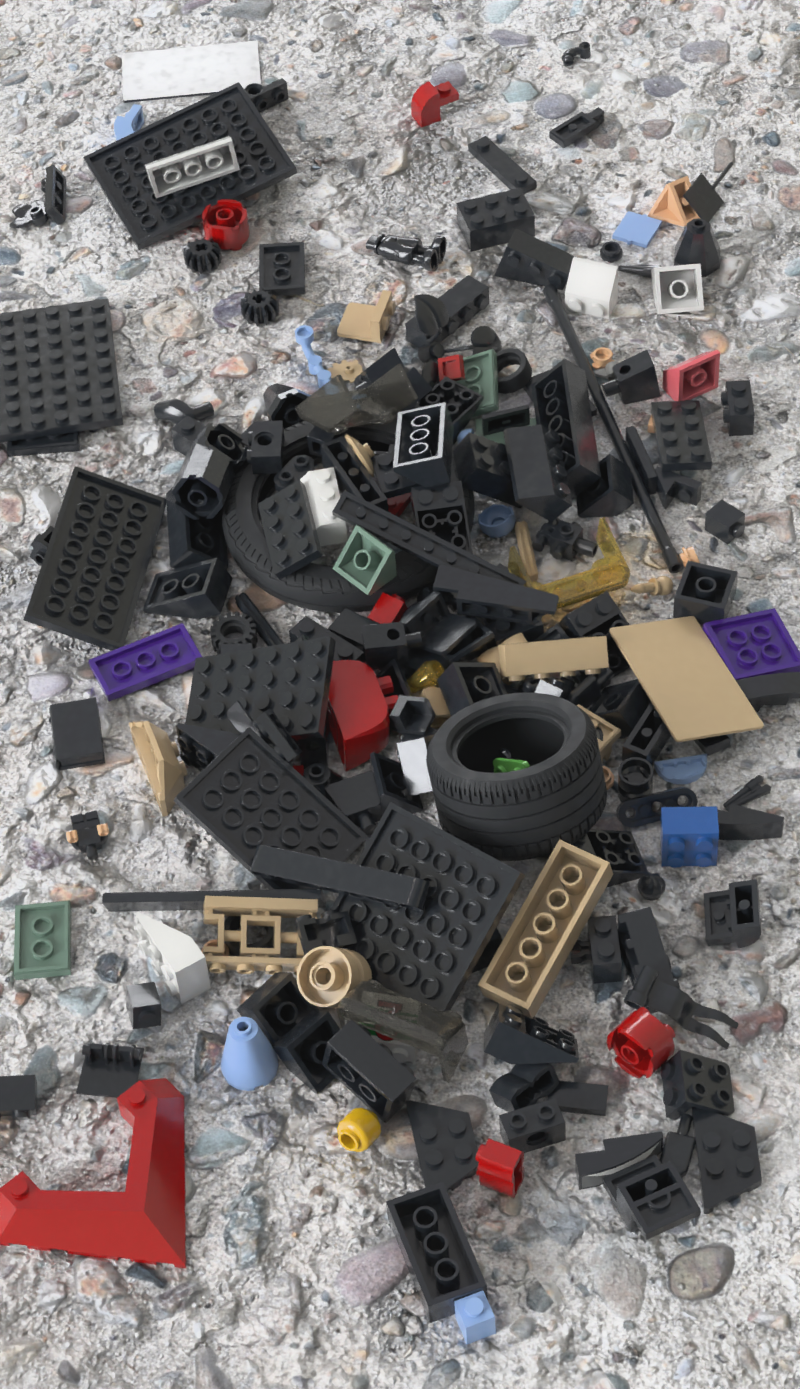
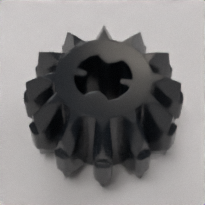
[183,237,222,274]
[240,288,280,326]

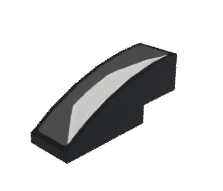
[575,1132,663,1190]

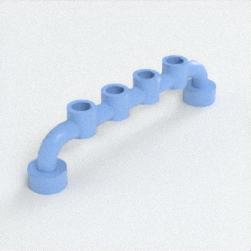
[295,325,361,414]

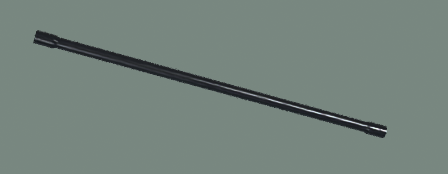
[543,284,683,573]

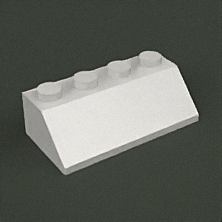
[145,136,240,198]

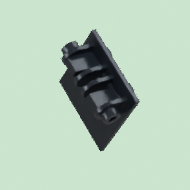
[76,1041,144,1098]

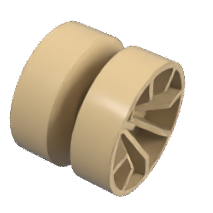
[297,946,372,1009]

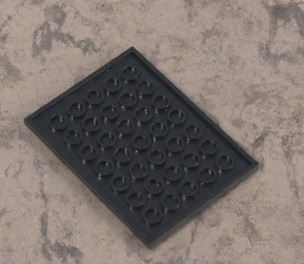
[83,82,297,250]
[0,298,123,443]

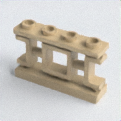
[203,896,318,975]

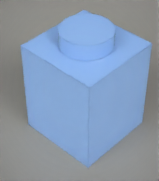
[454,1290,496,1345]

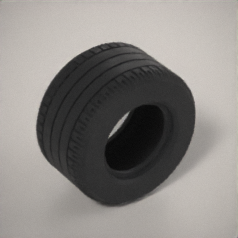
[426,693,607,861]

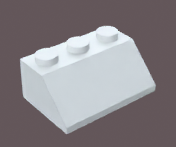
[300,467,348,546]

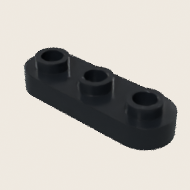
[616,787,698,827]

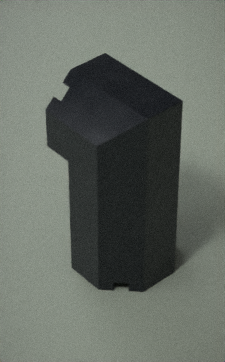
[171,423,248,520]

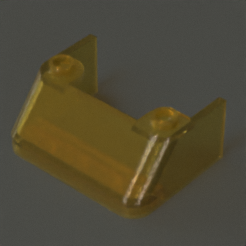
[507,517,630,609]

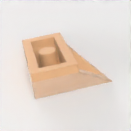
[648,176,701,226]

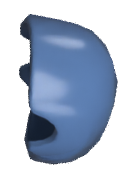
[478,504,516,538]

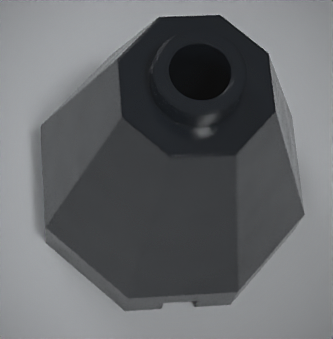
[674,218,720,277]
[263,383,317,429]

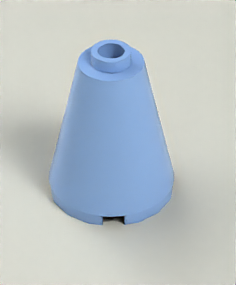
[221,1017,279,1091]

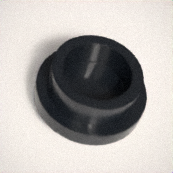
[600,241,623,262]

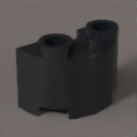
[295,909,357,955]

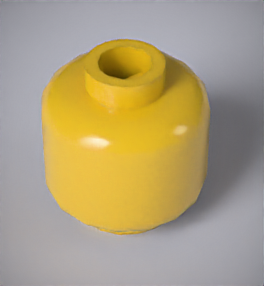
[337,1108,381,1152]

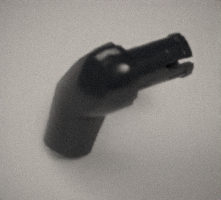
[154,399,214,425]

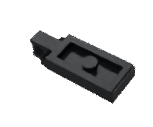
[549,107,605,148]

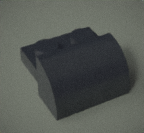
[704,879,761,948]

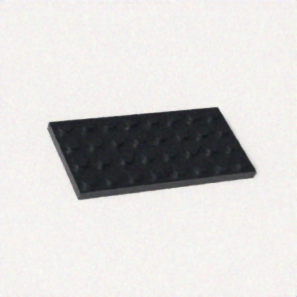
[23,466,166,651]

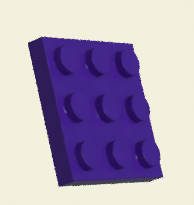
[703,608,800,680]

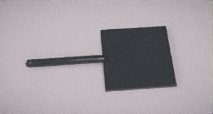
[683,162,733,222]

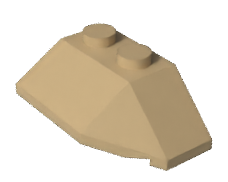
[129,721,188,817]

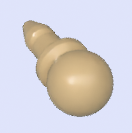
[630,576,673,596]

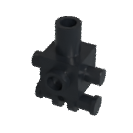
[532,518,598,561]

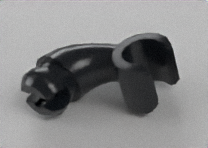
[562,42,591,66]

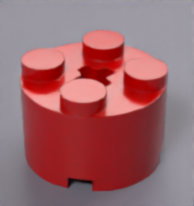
[202,199,250,251]
[607,1007,675,1078]

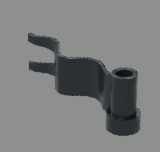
[624,966,739,1049]

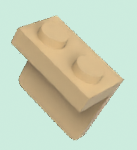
[337,290,396,343]

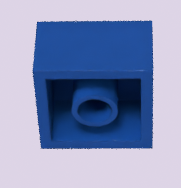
[660,806,719,868]

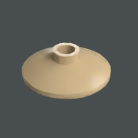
[344,435,374,478]

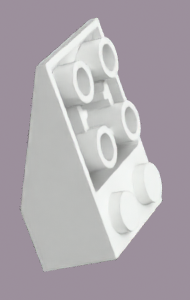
[134,912,211,1004]

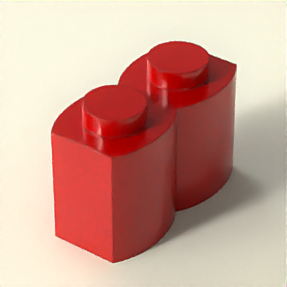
[475,1138,525,1198]

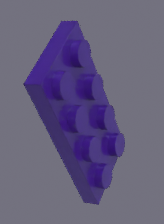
[88,623,202,702]

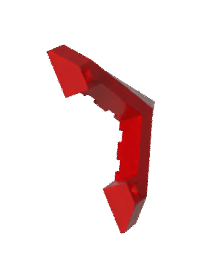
[0,1078,186,1268]

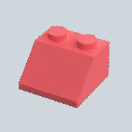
[662,350,720,401]

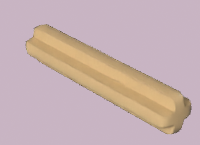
[514,521,538,582]

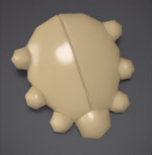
[327,360,363,383]

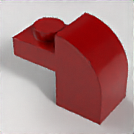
[411,81,459,128]

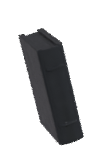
[49,697,105,771]

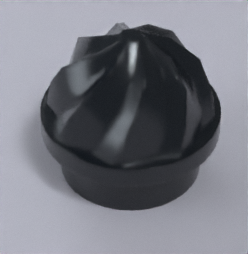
[638,872,666,901]

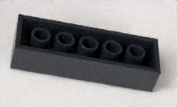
[531,358,601,500]

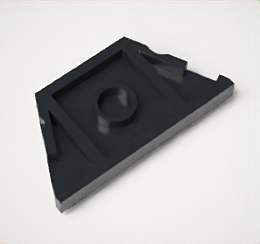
[406,1100,479,1191]
[692,1107,762,1214]

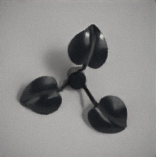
[414,294,502,388]

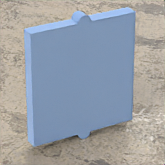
[612,211,662,248]

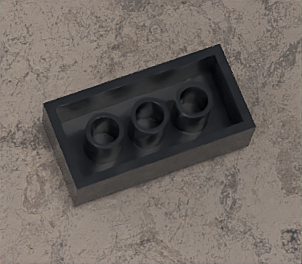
[386,1182,488,1323]

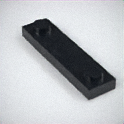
[468,136,537,194]

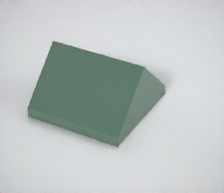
[332,525,397,596]

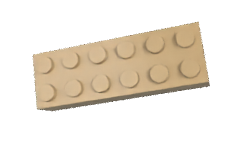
[478,839,613,1018]

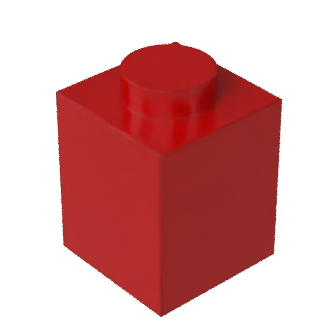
[367,593,407,624]

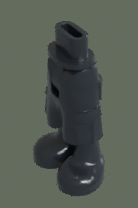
[366,234,447,272]

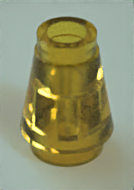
[407,660,444,693]

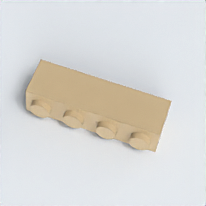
[498,636,609,681]

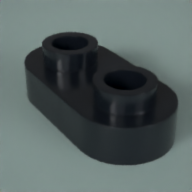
[274,455,315,492]

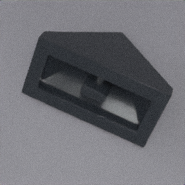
[482,405,530,436]

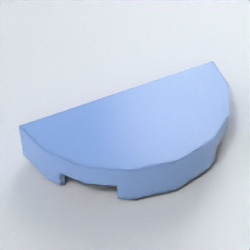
[654,754,707,784]

